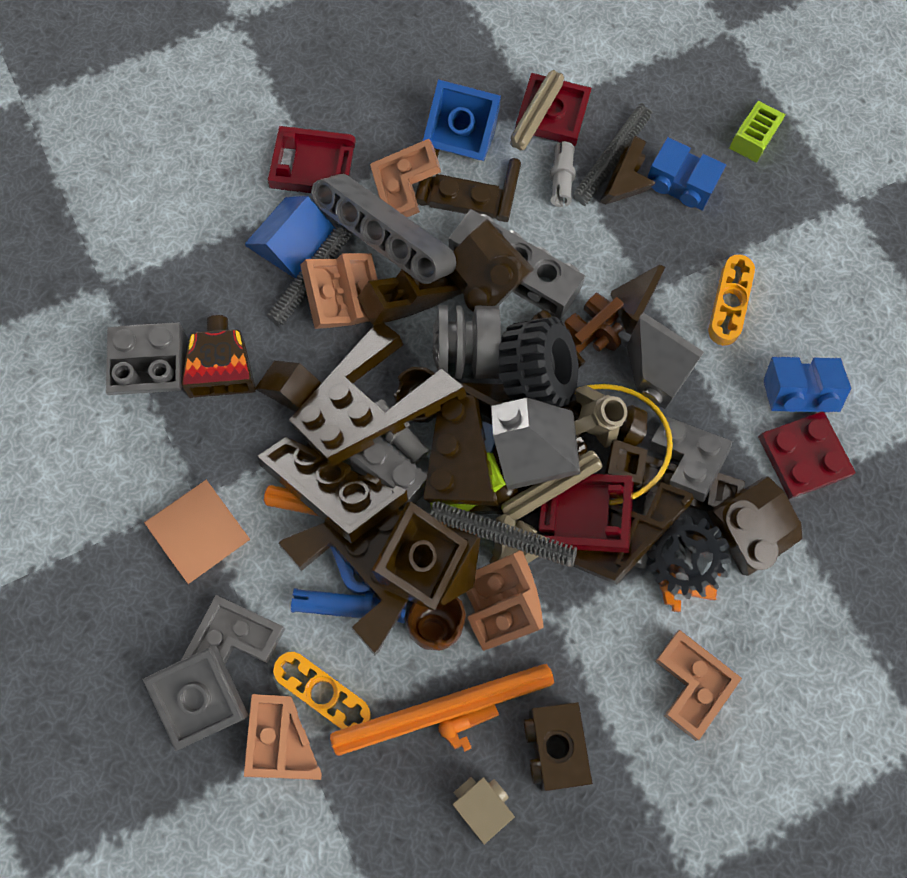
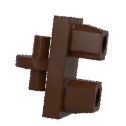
[564,292,624,354]

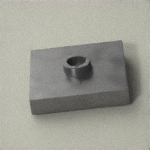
[143,644,249,751]

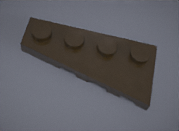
[257,437,408,543]

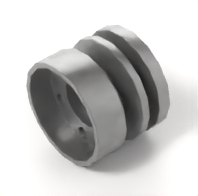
[433,305,501,379]

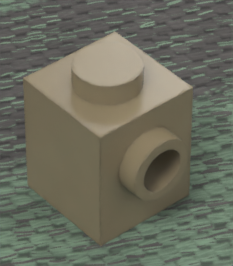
[452,777,515,845]

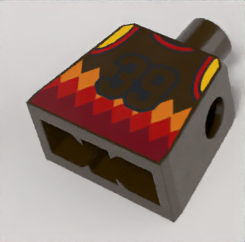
[182,315,256,398]

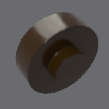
[617,405,648,446]

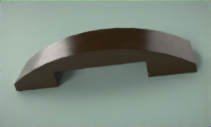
[605,439,745,511]

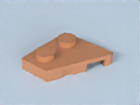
[243,694,322,780]

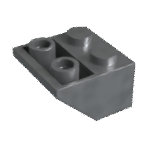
[106,322,188,395]

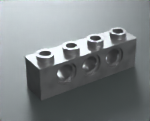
[448,209,585,320]

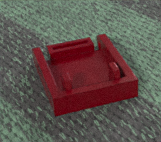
[268,126,356,193]
[539,474,634,553]

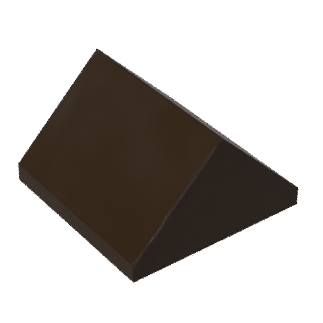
[371,502,468,610]

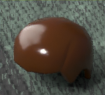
[406,597,466,651]

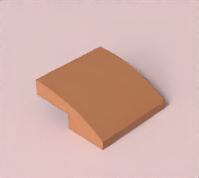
[300,253,378,329]
[144,479,250,584]
[466,550,543,651]

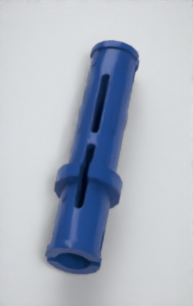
[291,588,406,624]

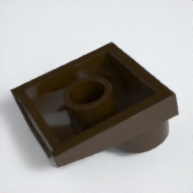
[448,219,535,312]
[707,476,802,576]

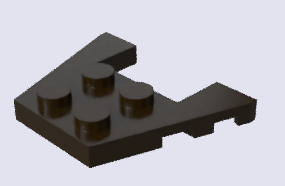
[549,482,694,585]
[278,508,408,656]

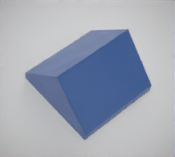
[423,79,501,161]
[245,196,336,278]

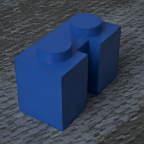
[647,137,726,211]
[764,357,851,412]

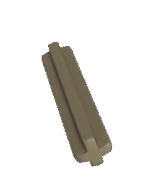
[510,70,564,151]
[501,450,602,521]

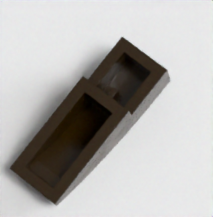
[357,269,463,325]

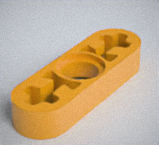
[708,255,755,346]
[273,652,371,729]

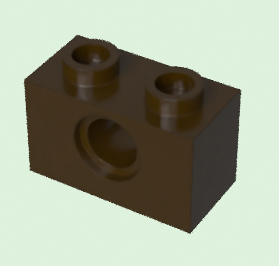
[524,702,593,791]

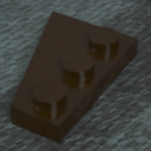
[423,395,498,506]

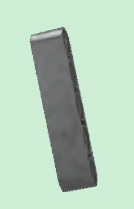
[311,174,456,284]

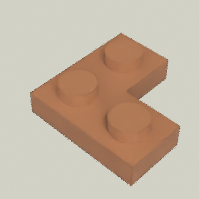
[370,139,441,217]
[655,630,742,741]

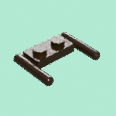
[415,148,521,222]

